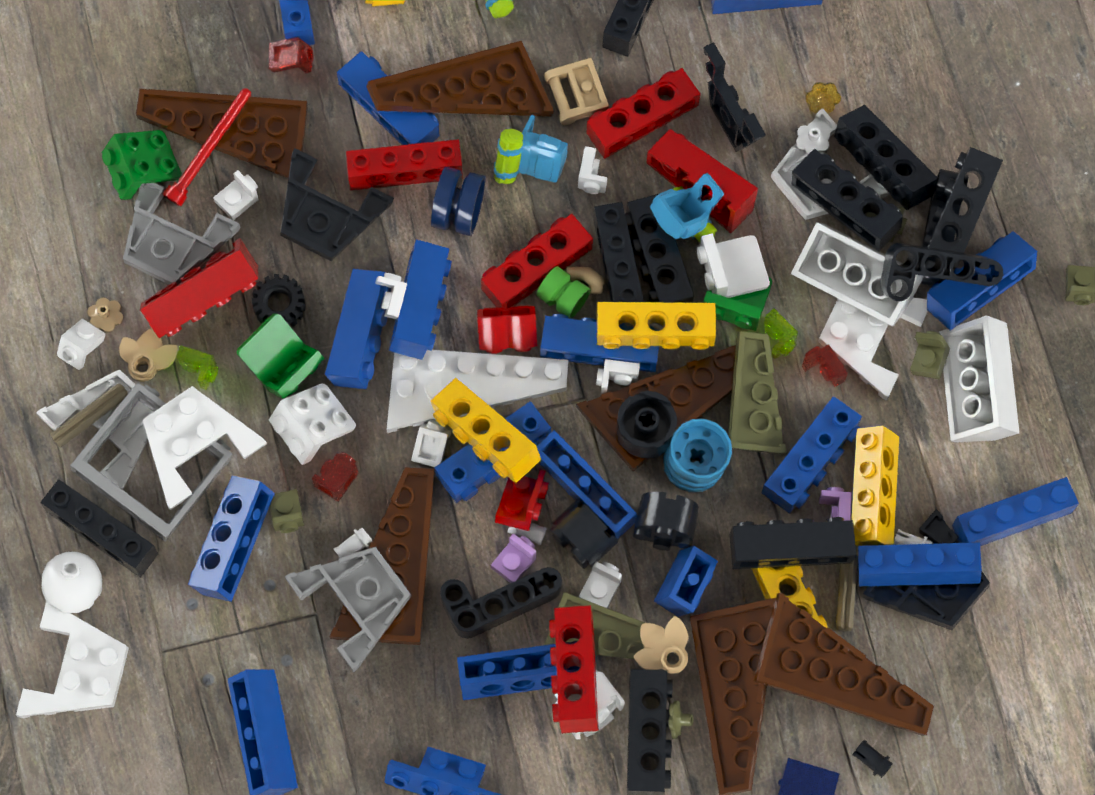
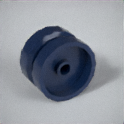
[431,167,486,236]

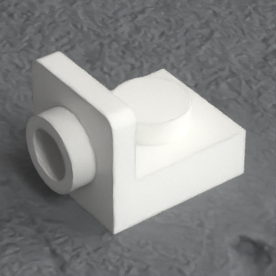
[578,146,608,194]
[213,170,259,221]
[375,273,407,319]
[596,359,640,394]
[411,421,451,467]
[579,562,622,608]

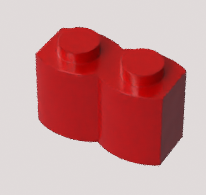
[477,306,538,354]

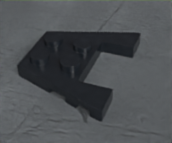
[703,42,766,152]
[280,148,394,261]
[863,509,990,630]

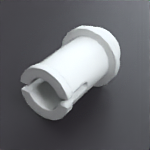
[507,523,547,545]
[334,528,373,558]
[894,529,932,545]

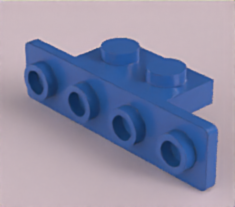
[384,747,501,795]

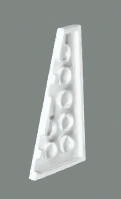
[387,350,569,433]

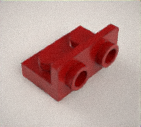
[495,469,549,531]

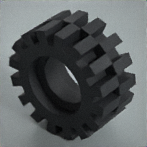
[252,274,306,327]

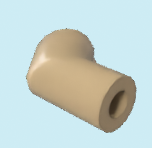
[567,267,605,294]

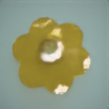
[805,82,841,113]

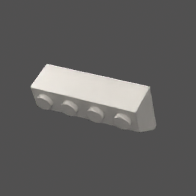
[791,222,924,326]
[939,316,1019,442]

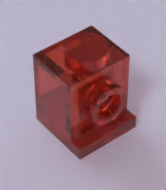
[312,452,359,502]

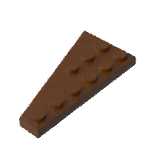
[366,41,554,117]
[136,88,308,178]
[576,345,736,471]
[329,467,435,645]
[753,592,934,736]
[690,598,776,795]

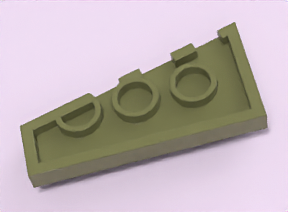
[728,331,787,455]
[544,592,670,661]

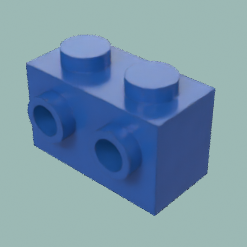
[654,546,718,617]

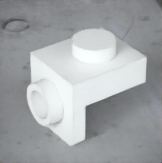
[57,319,105,370]

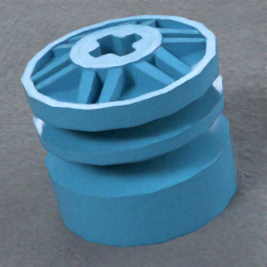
[663,419,732,492]

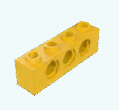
[597,302,716,350]
[430,378,541,483]
[851,426,899,546]
[751,566,828,628]

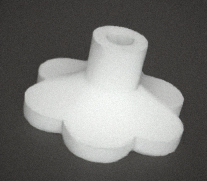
[796,122,830,154]

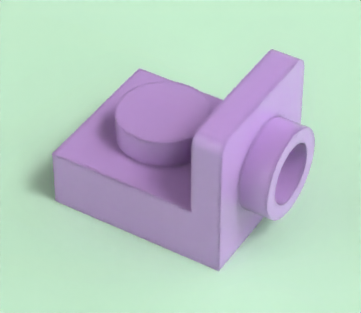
[819,487,852,521]
[491,534,536,583]

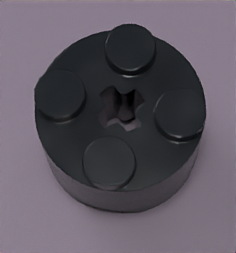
[616,391,677,458]
[633,492,699,551]
[550,499,618,569]

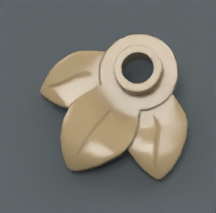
[119,328,178,382]
[634,616,689,674]

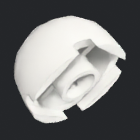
[42,552,102,613]

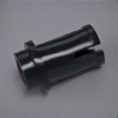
[852,740,893,778]

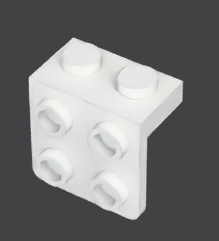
[697,234,770,298]
[269,384,356,465]

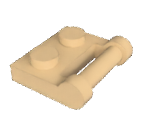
[544,58,609,125]

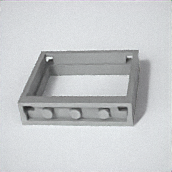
[70,382,232,542]

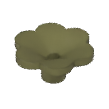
[669,701,693,739]

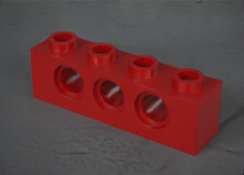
[586,68,701,159]
[346,139,463,191]
[481,214,593,308]
[549,605,599,734]

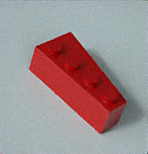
[646,129,758,234]
[140,238,258,338]

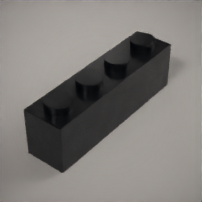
[729,517,857,569]

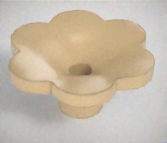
[87,298,124,332]

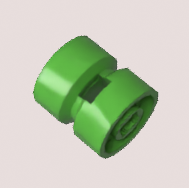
[536,266,591,319]

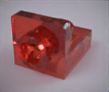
[268,37,314,73]
[802,344,848,387]

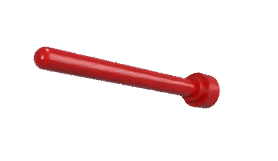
[162,88,251,207]

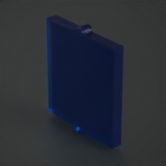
[778,758,840,795]

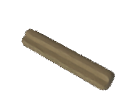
[51,383,128,447]
[836,546,858,632]

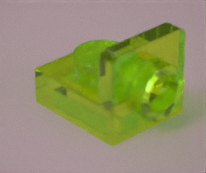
[764,308,798,359]
[176,345,219,390]

